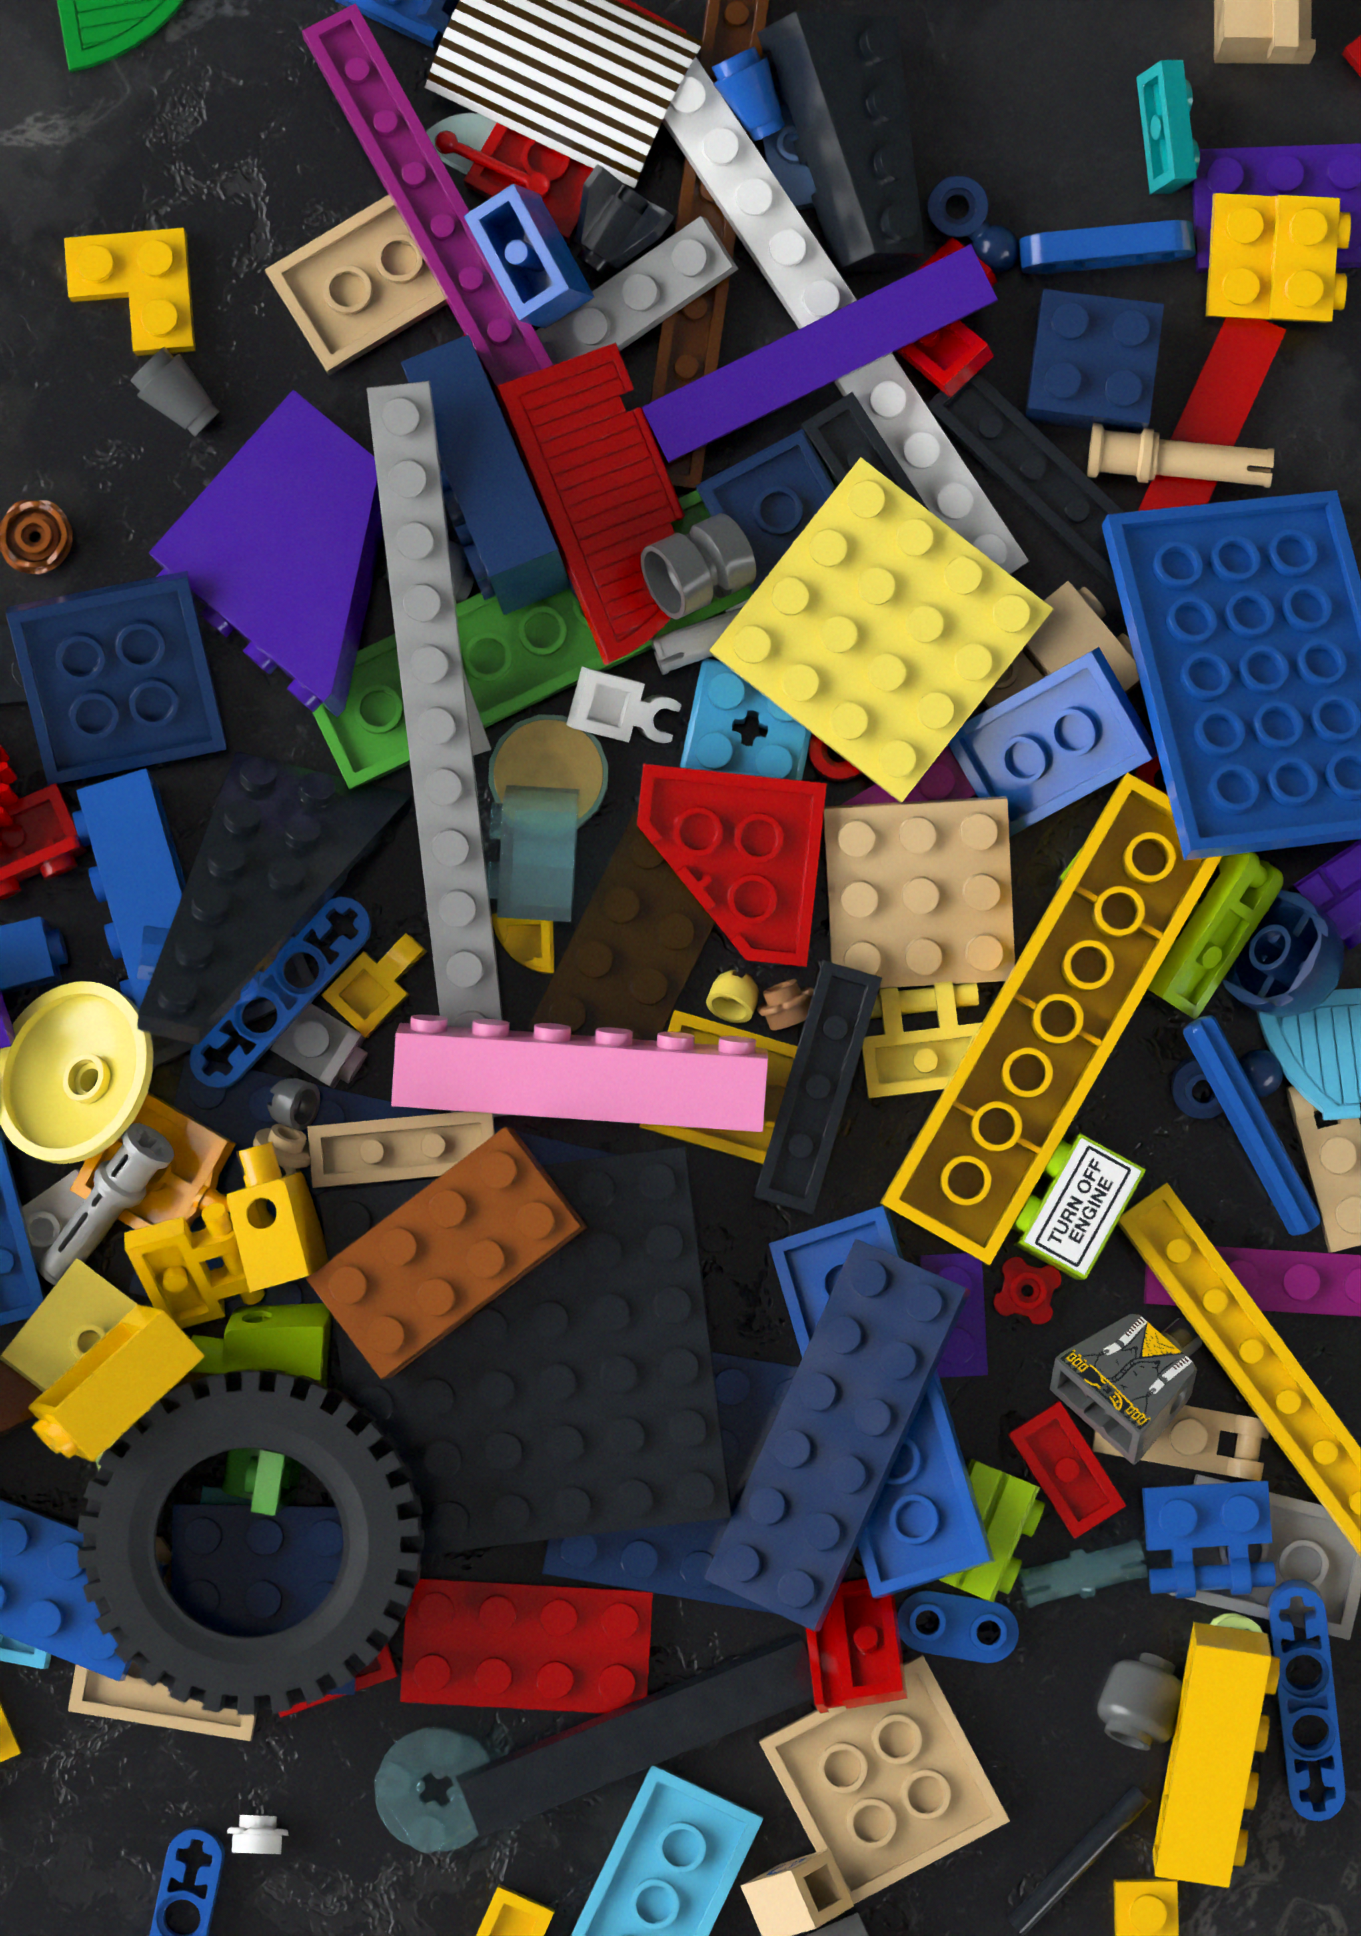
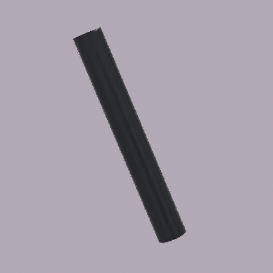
[1007,1785,1152,1936]

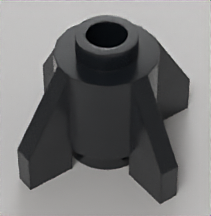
[573,164,675,278]

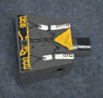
[1050,1314,1202,1465]

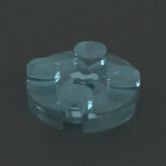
[374,1727,492,1853]

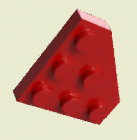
[637,763,827,967]

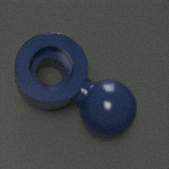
[927,176,1020,274]
[1171,1049,1283,1119]

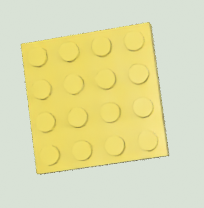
[708,457,1053,803]

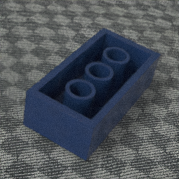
[400,334,570,615]

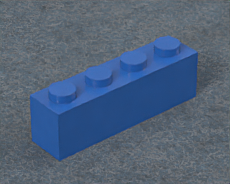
[73,768,186,1009]

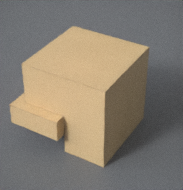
[1214,0,1316,64]

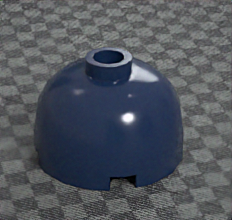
[1222,890,1344,1018]

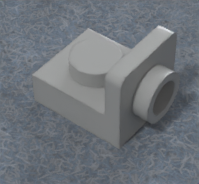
[270,1003,368,1089]

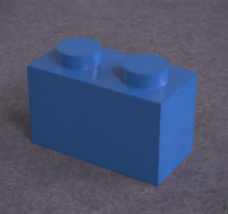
[464,184,594,329]

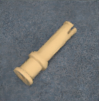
[1087,423,1274,488]

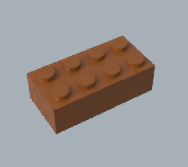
[306,1127,588,1379]

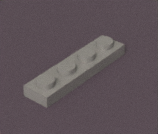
[535,216,738,365]

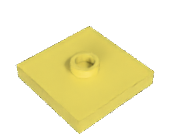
[0,1258,138,1392]

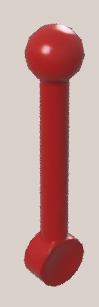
[434,130,551,198]

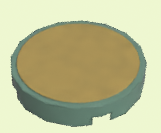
[488,714,609,836]

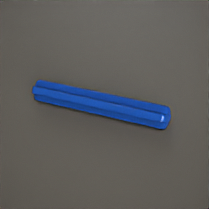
[1183,1015,1321,1236]

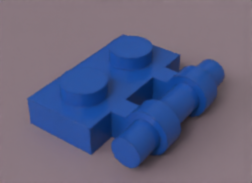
[1142,1480,1276,1599]

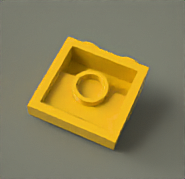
[1206,193,1351,323]

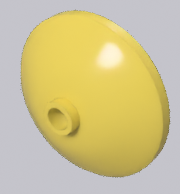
[0,981,153,1164]

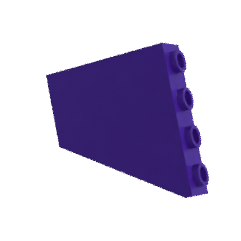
[149,390,383,718]

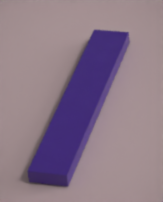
[642,244,998,463]

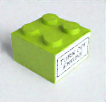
[1011,1134,1146,1280]

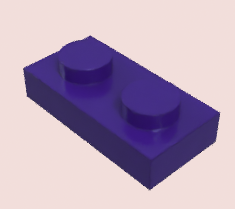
[919,1253,988,1378]

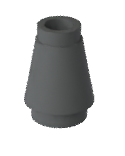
[130,347,220,437]

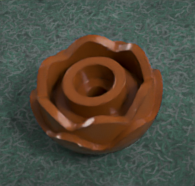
[0,500,73,574]

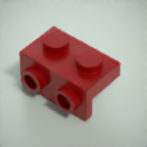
[0,783,88,901]

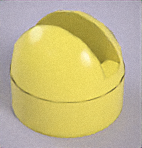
[706,970,759,1023]

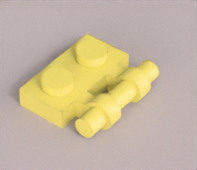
[862,981,982,1099]

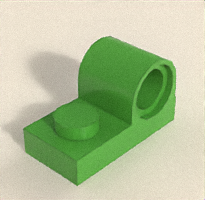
[222,1448,303,1516]

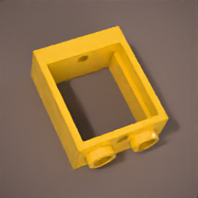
[28,1305,205,1461]

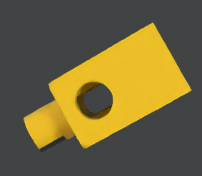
[227,1142,329,1292]

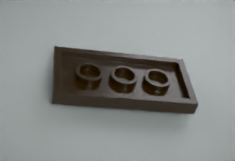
[527,811,716,1041]

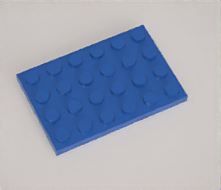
[1101,490,1361,860]

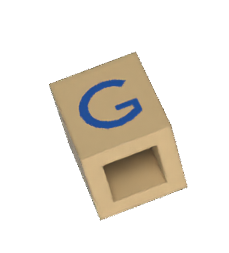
[741,1848,854,1936]

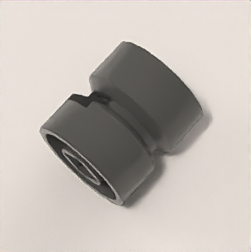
[641,513,756,619]

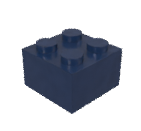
[1024,289,1164,434]

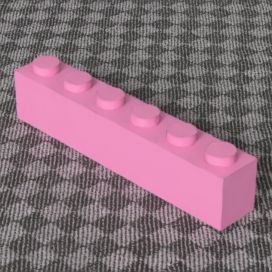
[391,1015,768,1132]

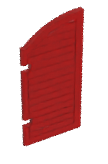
[494,342,685,665]

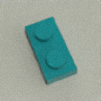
[1136,60,1200,194]

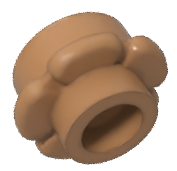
[757,979,814,1030]

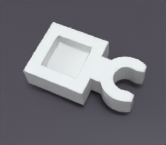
[566,667,681,743]

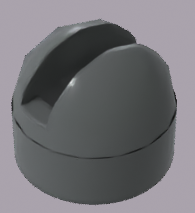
[267,1078,320,1131]

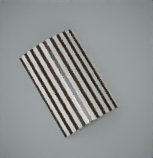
[425,0,704,188]

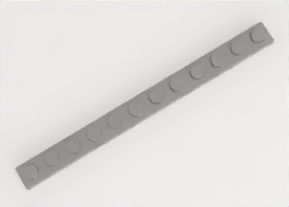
[367,381,511,1117]

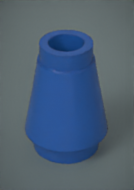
[711,46,786,142]

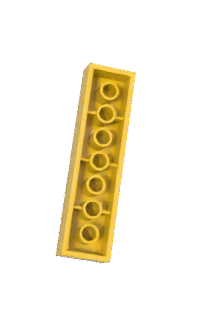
[880,773,1222,1265]

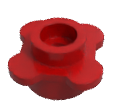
[993,1257,1061,1325]

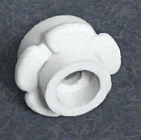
[227,1815,288,1854]

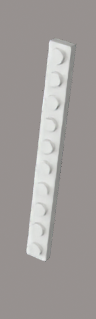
[662,57,1029,574]

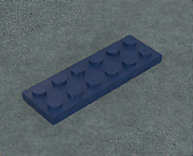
[704,1239,971,1632]

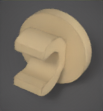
[253,1124,312,1175]

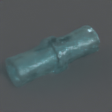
[1018,1539,1147,1608]

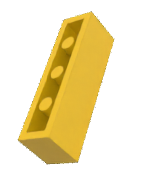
[1152,1622,1280,1888]

